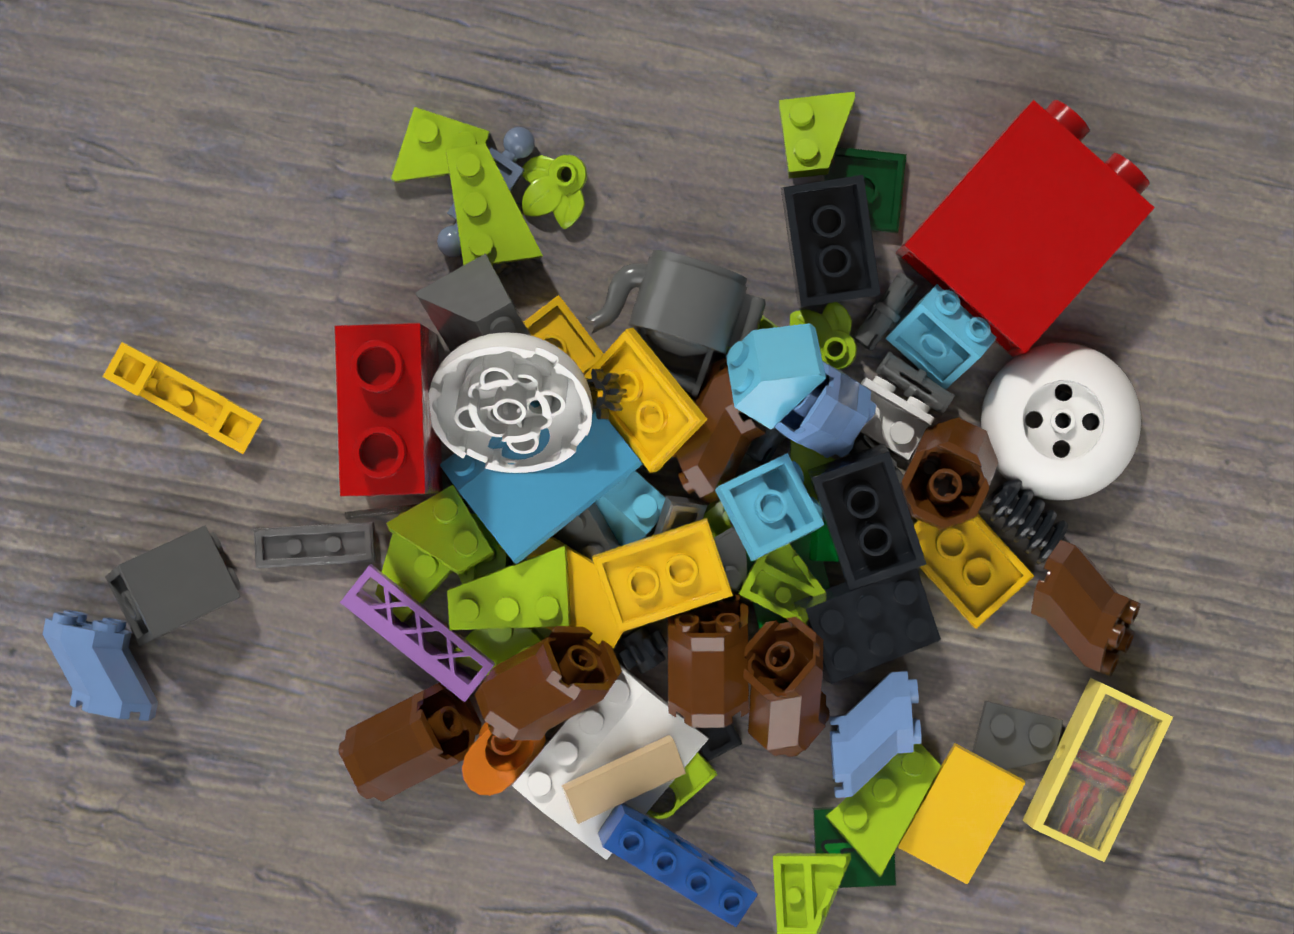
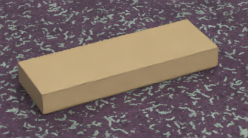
[561,735,686,824]

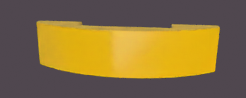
[102,342,263,454]

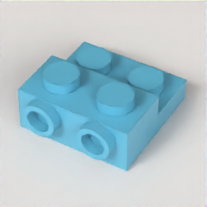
[885,284,997,390]
[715,453,824,561]

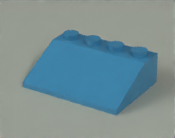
[440,400,643,564]

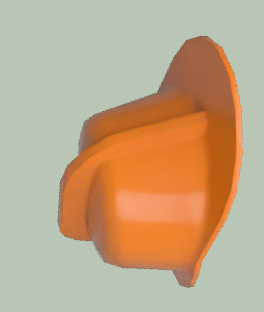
[462,722,546,796]

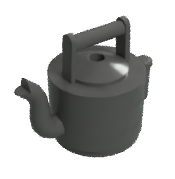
[586,250,766,398]

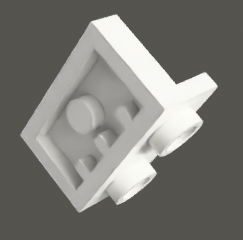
[860,376,935,460]

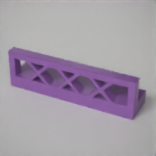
[340,564,496,702]

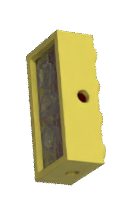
[1023,678,1173,862]

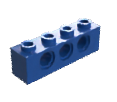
[598,803,758,927]

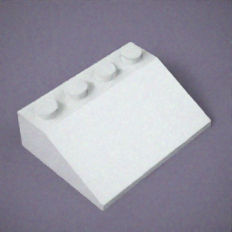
[512,662,709,860]

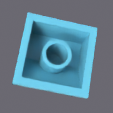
[726,323,826,429]
[595,471,665,546]

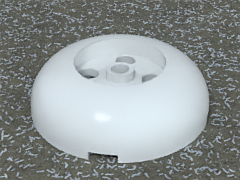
[428,332,593,473]
[981,343,1141,501]

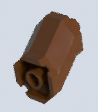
[673,357,766,503]
[900,417,999,531]
[1031,540,1141,677]
[668,591,749,728]
[744,617,830,757]
[475,626,622,740]
[338,682,482,802]

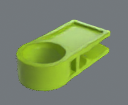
[647,751,717,819]

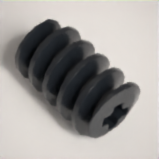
[980,479,1068,564]

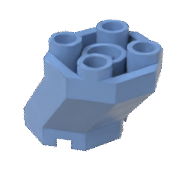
[774,361,876,458]
[43,610,158,721]
[829,671,922,798]

